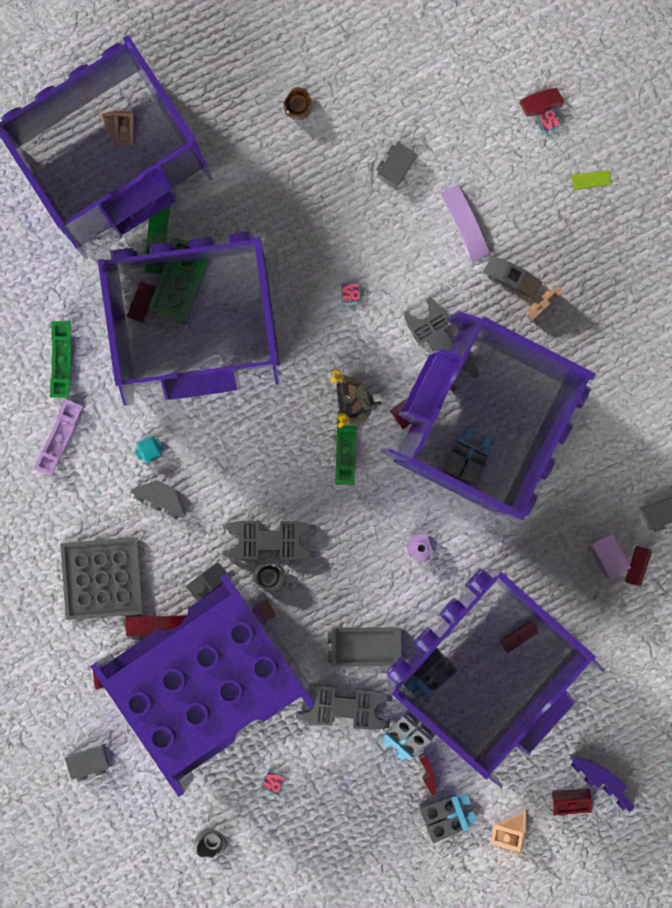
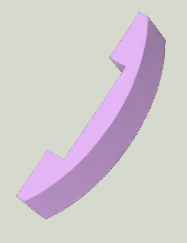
[441,185,490,262]
[33,399,83,476]

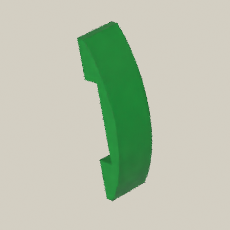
[145,205,171,274]
[50,321,72,398]
[335,411,356,485]

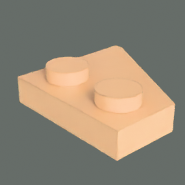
[527,286,563,321]

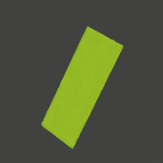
[571,170,611,190]

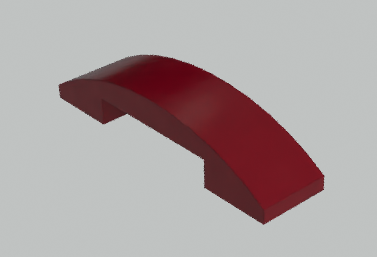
[125,615,187,636]

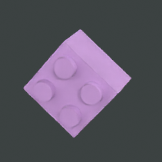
[588,533,631,579]

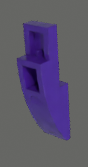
[570,756,635,812]

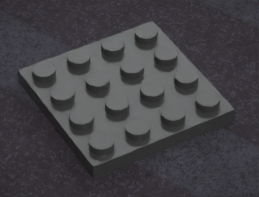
[60,537,143,620]

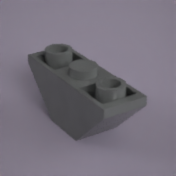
[483,256,542,299]
[130,480,185,519]

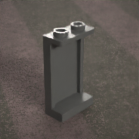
[328,627,401,667]

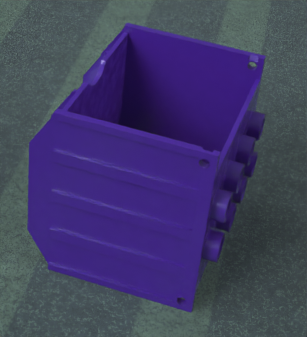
[0,35,212,260]
[97,231,280,406]
[380,311,596,520]
[386,568,605,788]
[90,569,317,797]

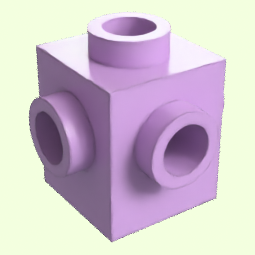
[407,533,436,563]

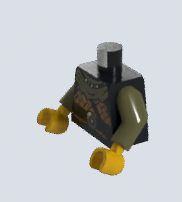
[330,369,381,428]

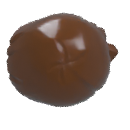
[283,87,312,120]

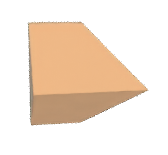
[98,111,136,146]
[491,810,526,852]

